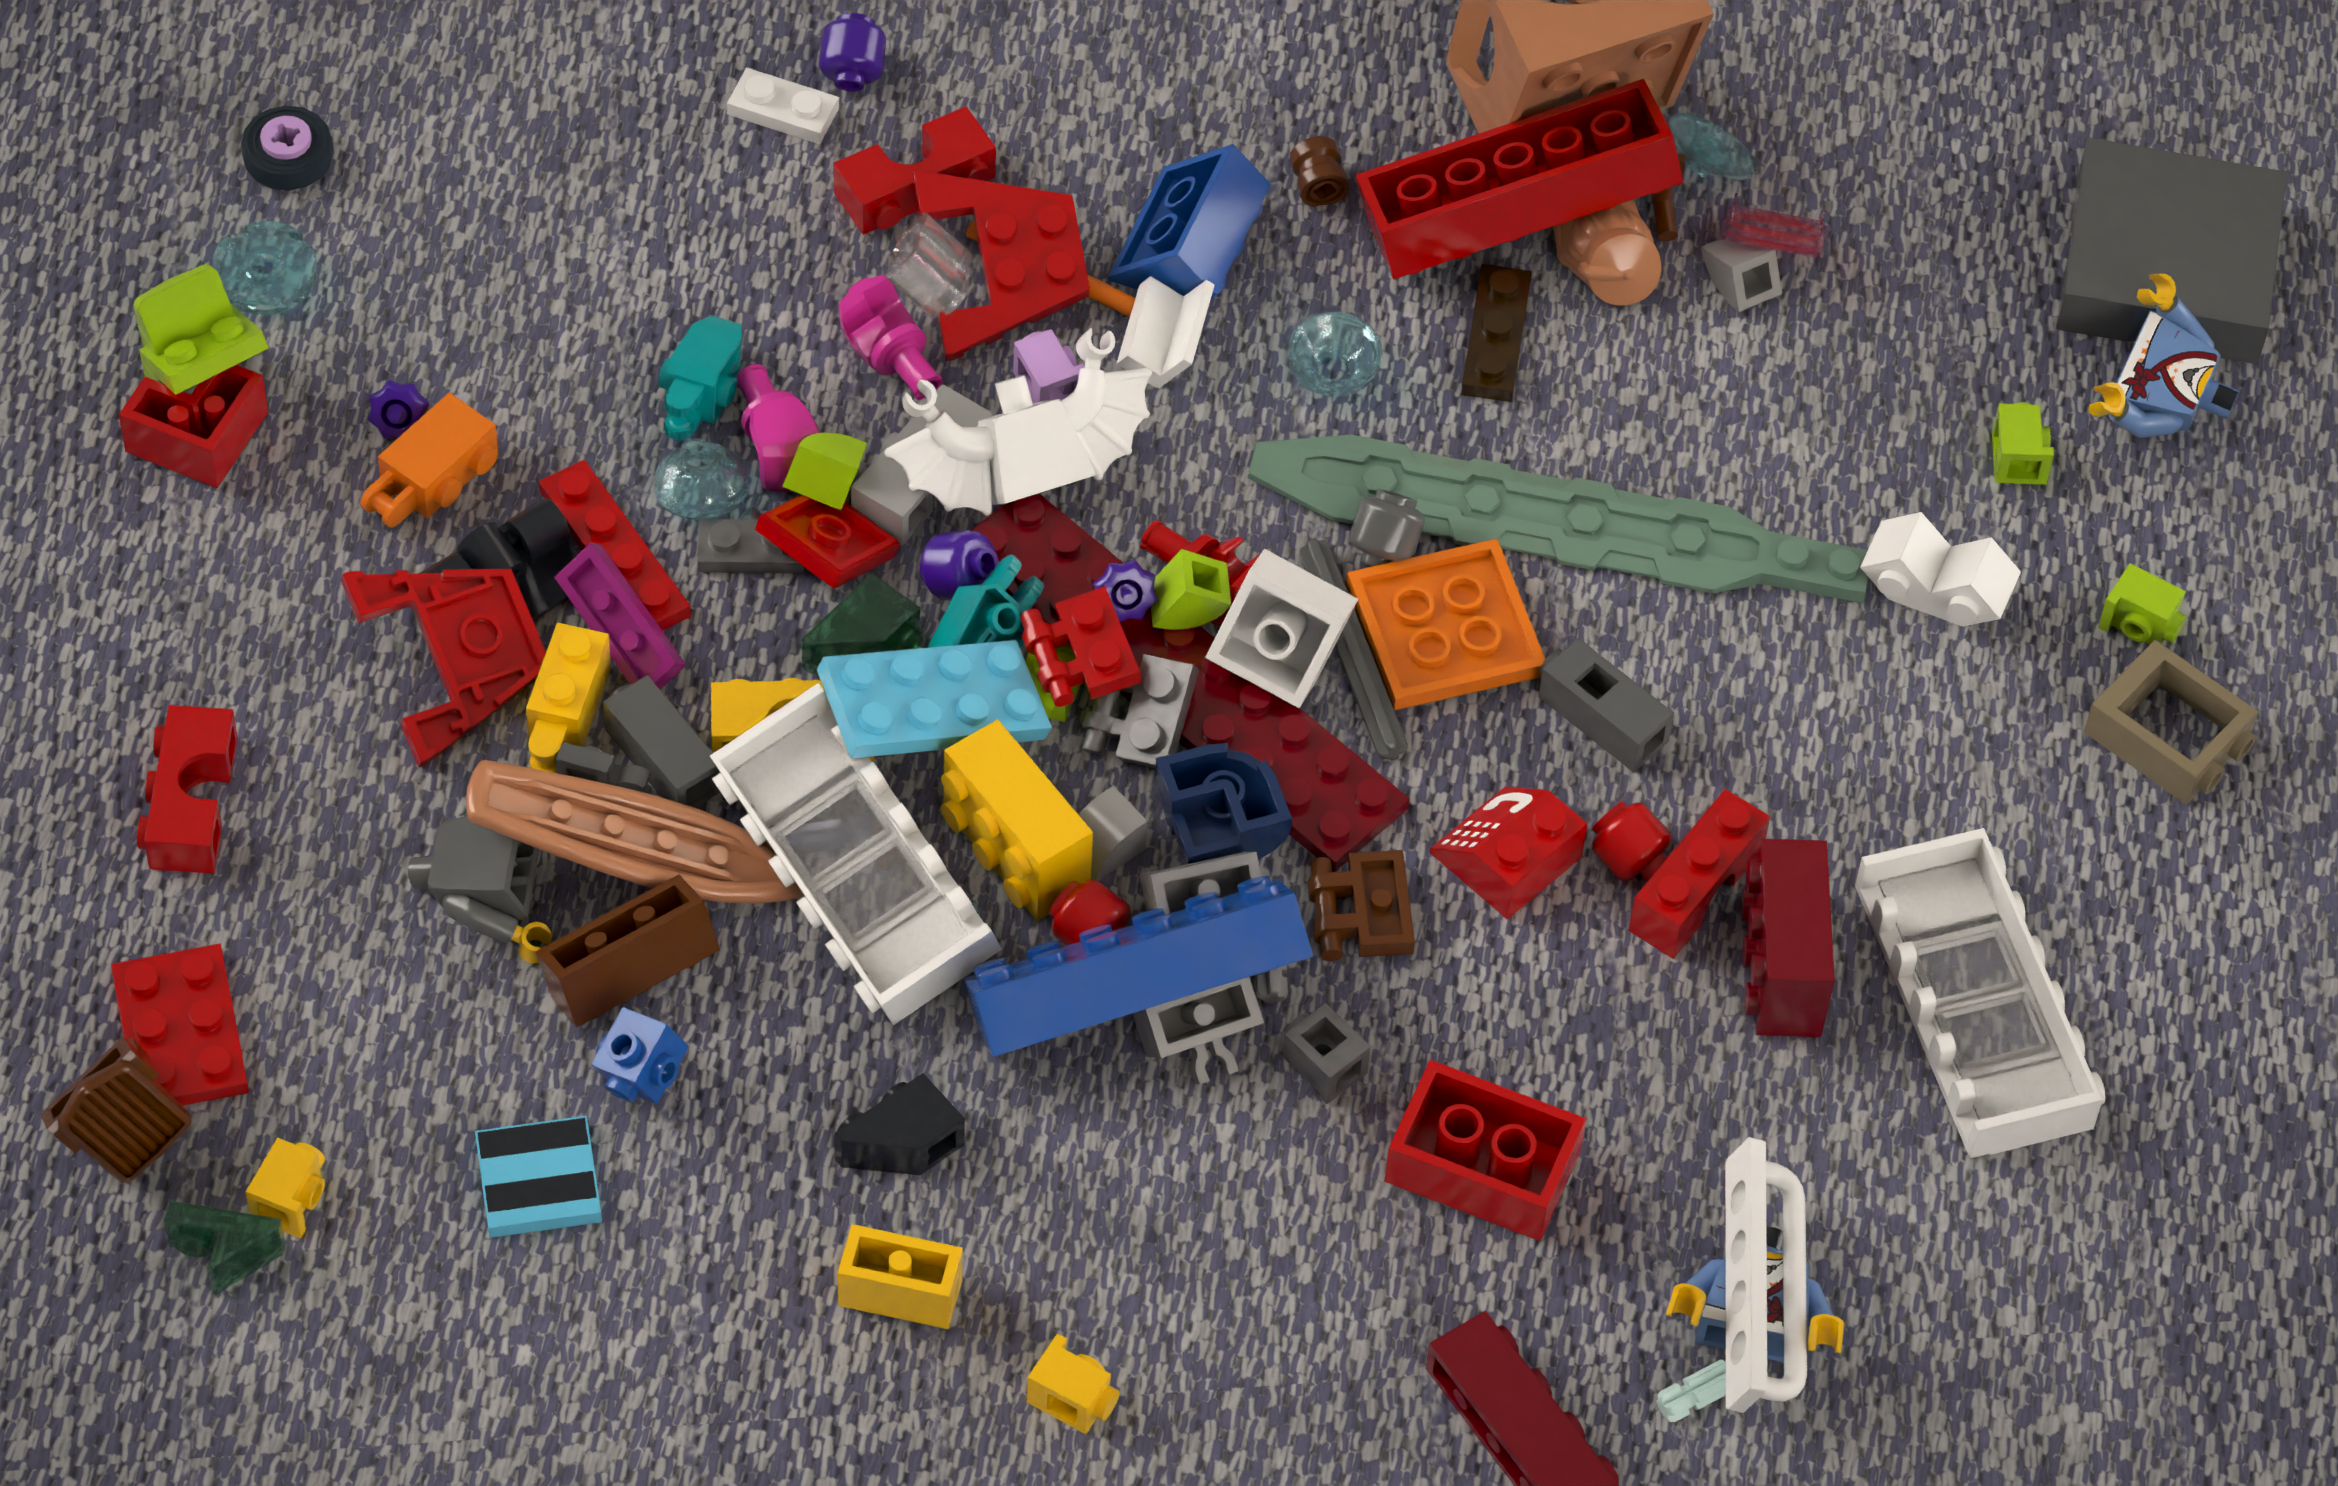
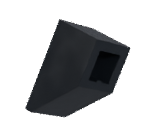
[834,1073,965,1175]

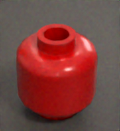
[1591,801,1672,882]
[1049,880,1131,946]

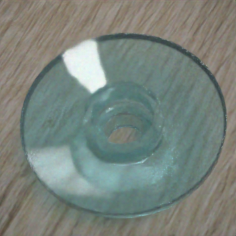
[1667,113,1757,180]

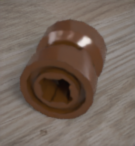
[1289,136,1349,207]

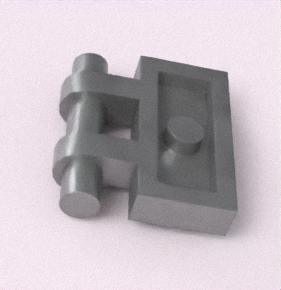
[1082,654,1199,769]

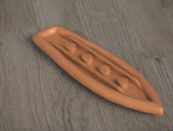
[466,760,804,904]

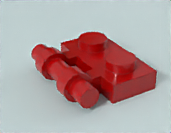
[1020,586,1142,707]

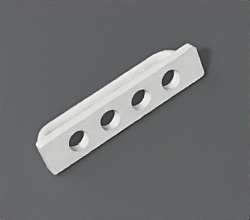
[1725,1137,1807,1413]

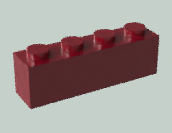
[1425,1310,1619,1486]

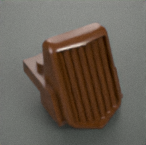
[40,1036,192,1183]

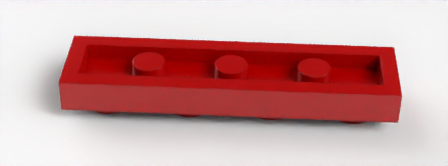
[539,459,691,631]

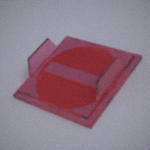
[1720,193,1827,258]

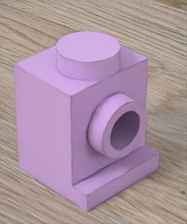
[1013,329,1085,404]

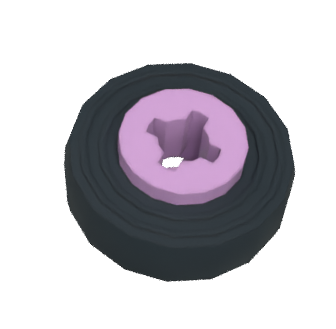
[241,106,334,191]

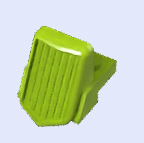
[133,264,269,395]

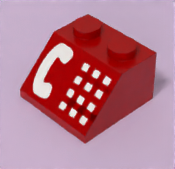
[1429,786,1588,920]

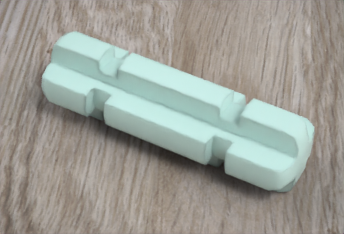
[1656,1359,1726,1422]

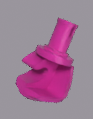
[736,364,821,492]

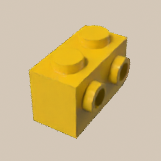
[837,1224,963,1330]

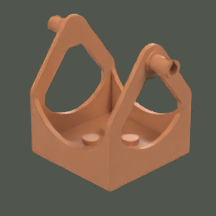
[1446,0,1714,134]

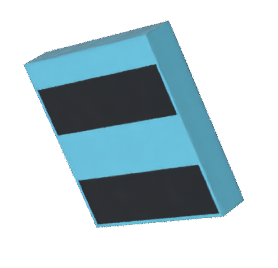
[475,1116,602,1238]

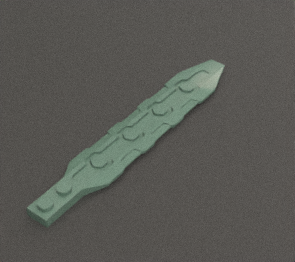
[1248,434,1868,603]

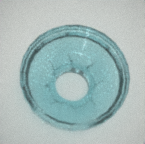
[1288,312,1382,396]
[654,439,750,520]

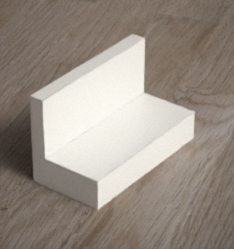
[1116,276,1214,388]

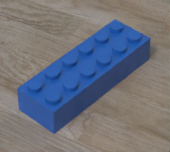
[963,876,1313,1057]

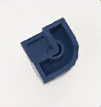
[1156,743,1292,864]

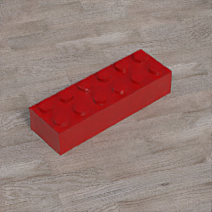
[1356,78,1684,280]

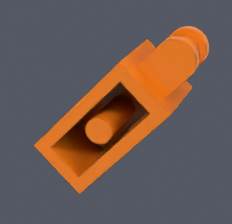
[360,392,499,528]

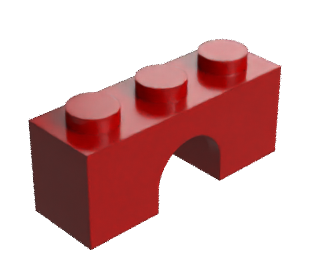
[833,106,996,235]
[137,705,238,874]
[1628,788,1770,959]

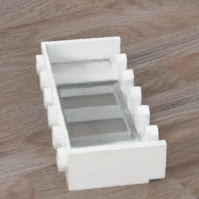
[710,683,1002,1025]
[1855,828,2105,1159]

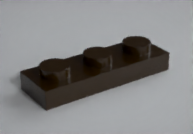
[1461,264,1532,402]

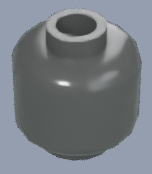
[1349,489,1425,566]

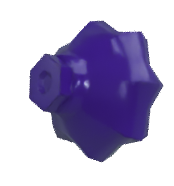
[367,380,430,439]
[1093,560,1158,622]

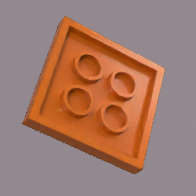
[1346,538,1545,711]

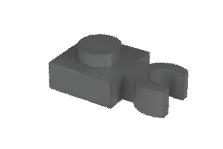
[556,742,652,794]

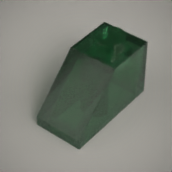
[801,573,921,674]

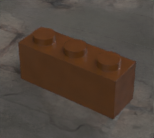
[535,874,720,1028]

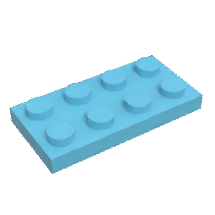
[817,640,1052,759]

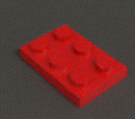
[111,943,249,1106]

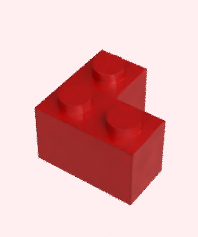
[119,365,268,488]

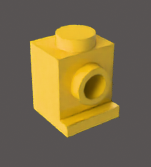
[245,1137,325,1238]
[1027,1333,1120,1434]

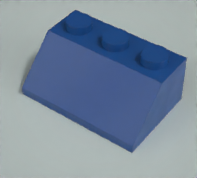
[1108,144,1271,299]

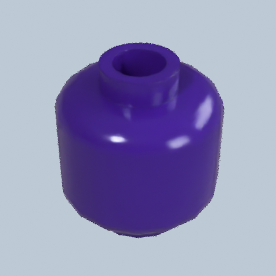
[819,13,886,92]
[919,530,999,601]

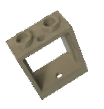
[2084,640,2258,805]

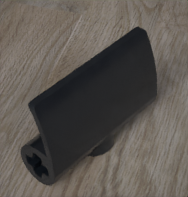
[419,498,578,621]

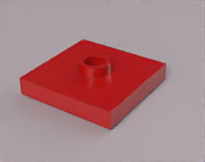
[754,495,901,589]

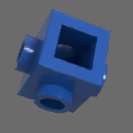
[591,1007,689,1104]

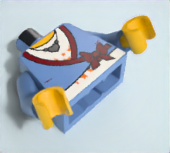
[2088,274,2239,438]
[1666,1227,1845,1362]

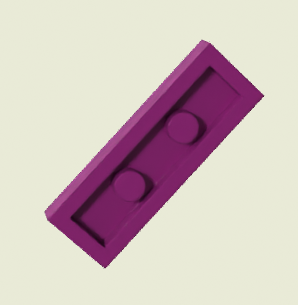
[554,543,686,690]

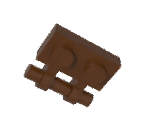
[1307,850,1415,961]

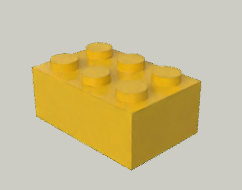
[941,719,1093,921]

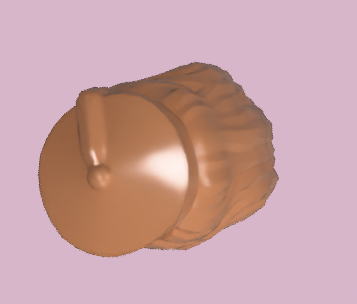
[1552,199,1661,306]

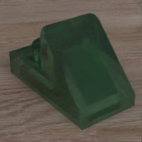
[164,1201,286,1295]

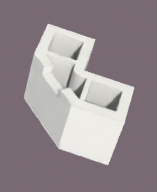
[1860,512,2021,627]

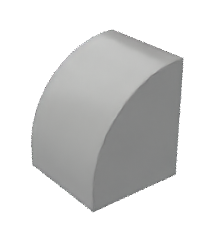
[1701,229,1782,312]
[1079,785,1148,881]

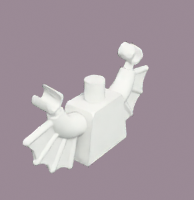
[884,328,1152,516]

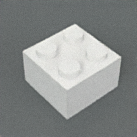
[1205,549,1358,708]

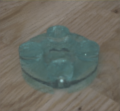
[212,221,317,315]

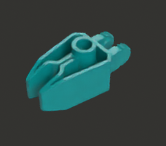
[658,316,742,442]
[928,555,1045,648]

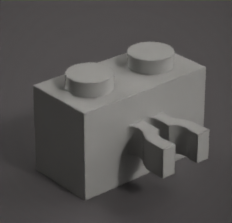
[1139,852,1261,915]
[1132,977,1264,1084]

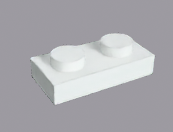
[727,67,839,144]

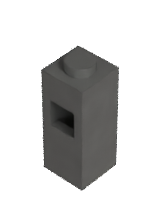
[1538,638,1674,773]
[603,675,720,808]

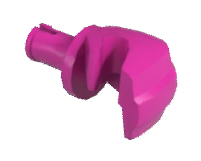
[838,275,943,400]

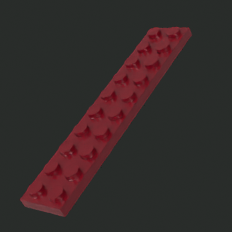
[971,493,1410,872]

